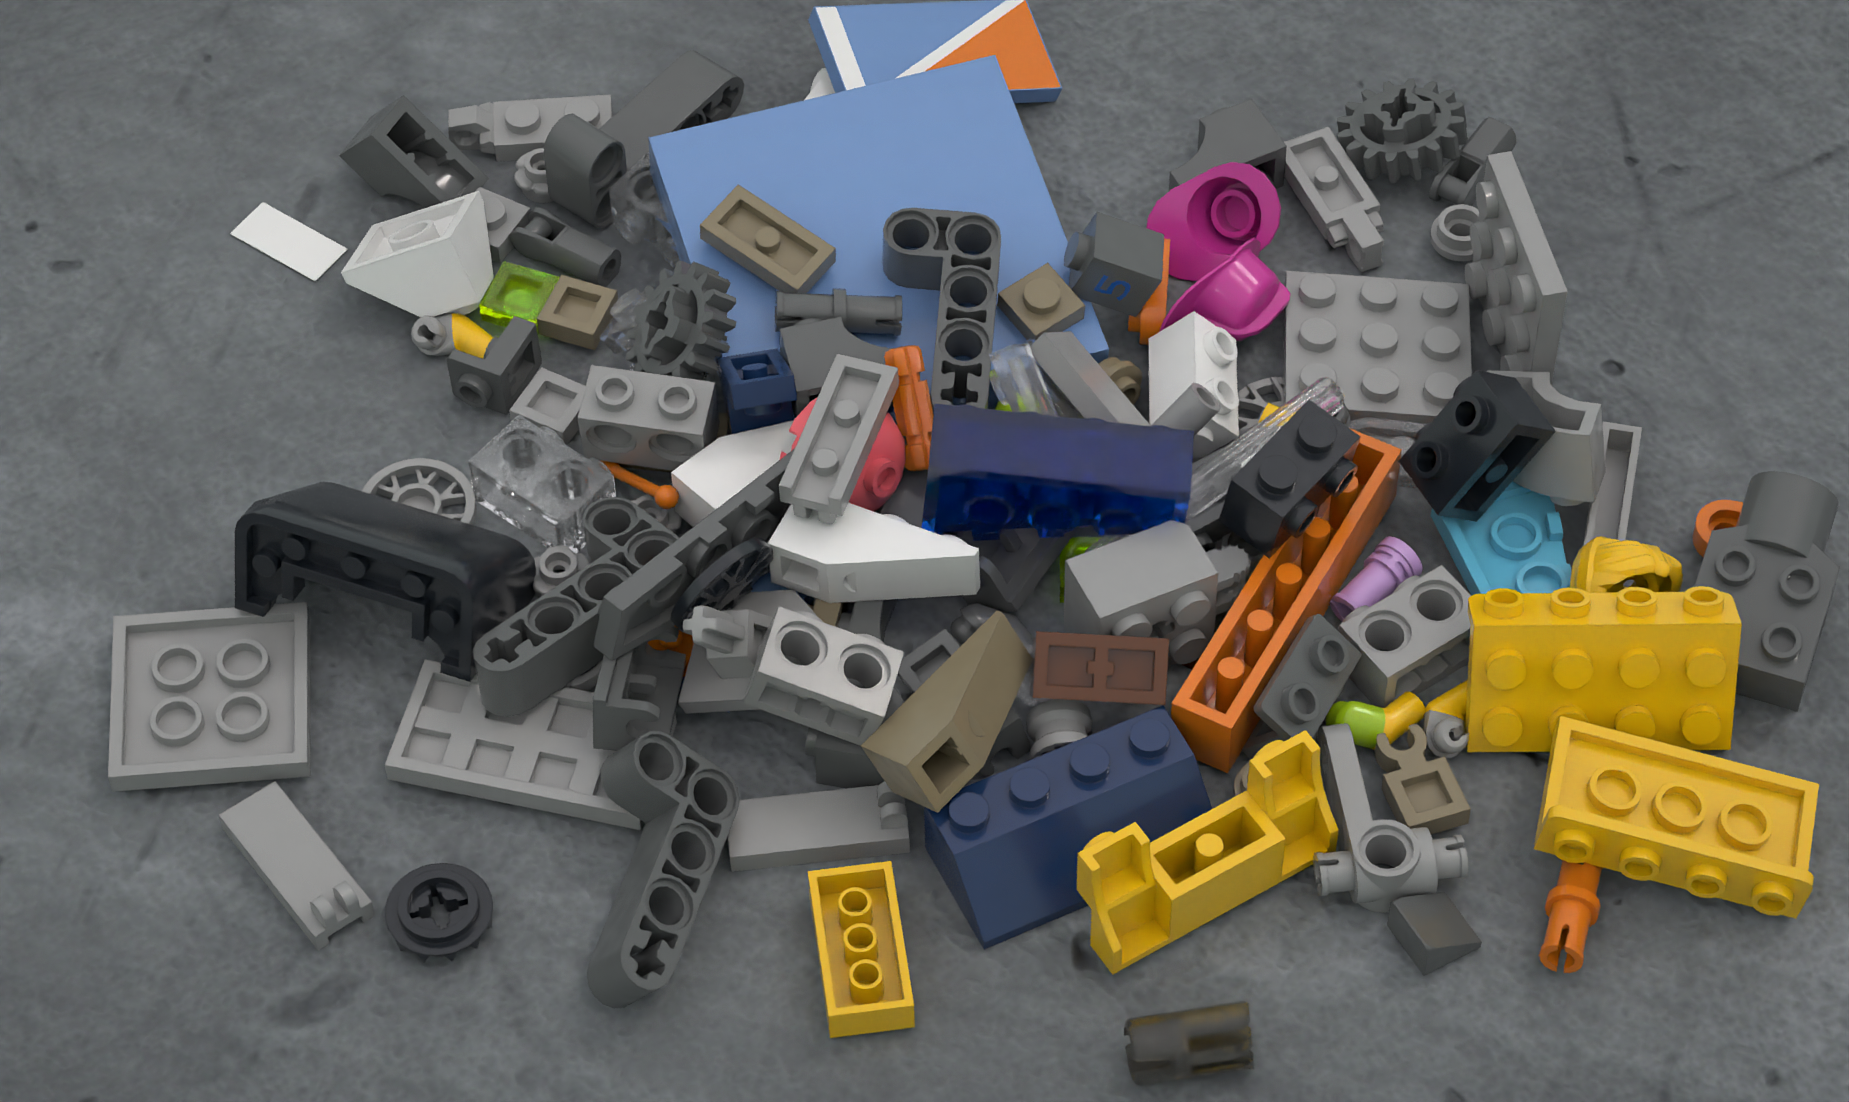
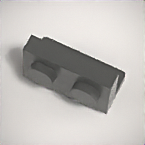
[1242,614,1362,759]

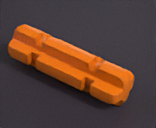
[884,345,942,471]

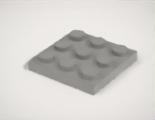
[1465,151,1568,385]
[1283,270,1472,432]
[108,602,311,792]

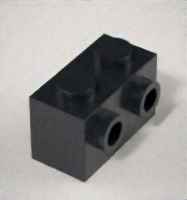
[1398,370,1556,522]
[1219,399,1361,559]

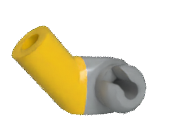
[411,313,494,359]
[1423,679,1469,758]

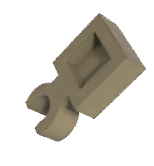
[1375,723,1471,834]

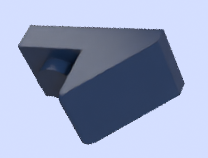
[716,348,797,435]

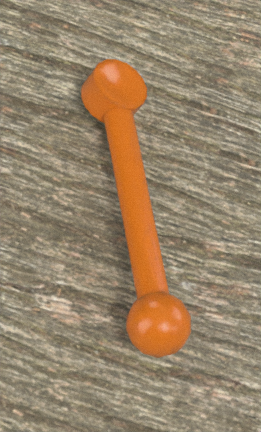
[597,460,679,510]

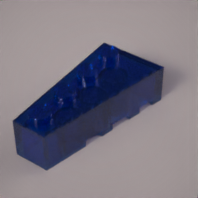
[921,404,1194,541]

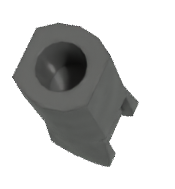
[1429,117,1517,206]
[510,207,621,287]

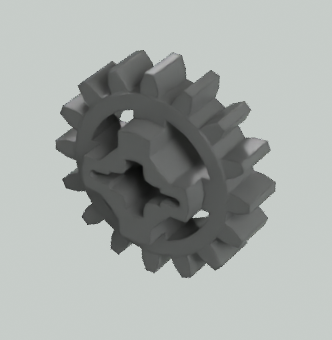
[1337,78,1468,183]
[626,261,736,380]

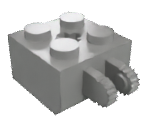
[1064,520,1251,666]

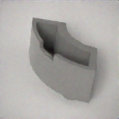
[1487,370,1606,506]

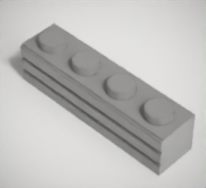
[1583,421,1642,546]

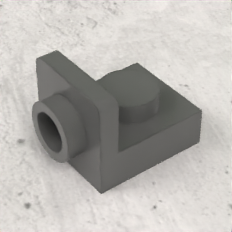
[447,316,542,415]

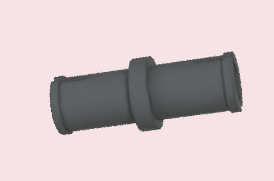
[775,288,902,336]

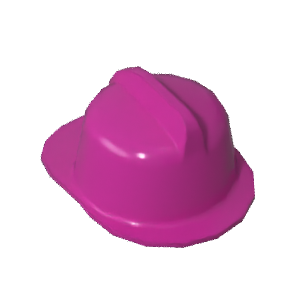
[1146,162,1281,281]
[1159,238,1290,341]

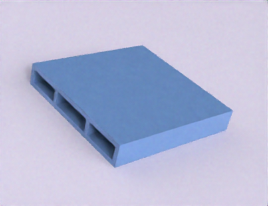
[648,55,1109,437]

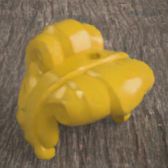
[1570,536,1683,593]

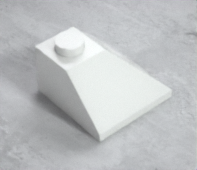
[341,191,494,317]

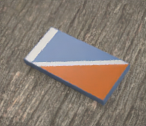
[808,0,1062,103]

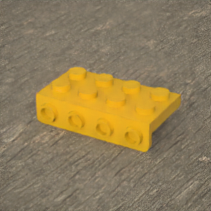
[1465,586,1742,752]
[1534,716,1819,919]

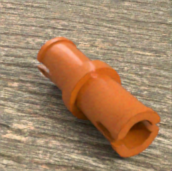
[1539,860,1603,973]

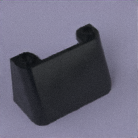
[235,481,536,682]

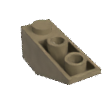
[861,610,1033,813]

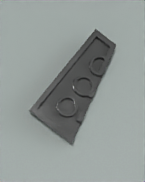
[594,449,795,661]

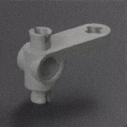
[1313,723,1468,913]

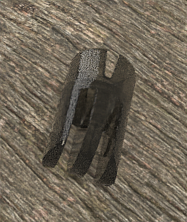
[1124,1001,1254,1087]

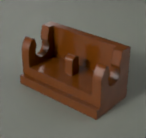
[1030,631,1169,705]

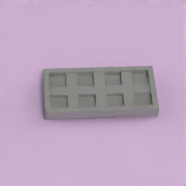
[385,659,677,830]

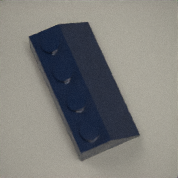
[924,705,1212,950]

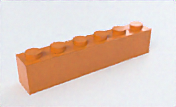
[1171,428,1402,773]

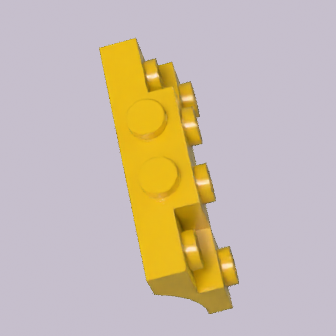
[1076,730,1339,975]

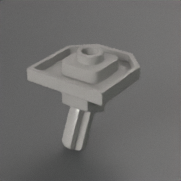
[678,589,817,714]

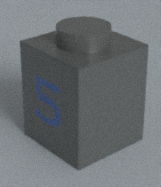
[1064,212,1164,317]

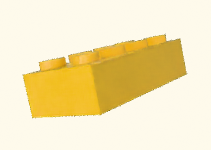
[808,861,915,1038]

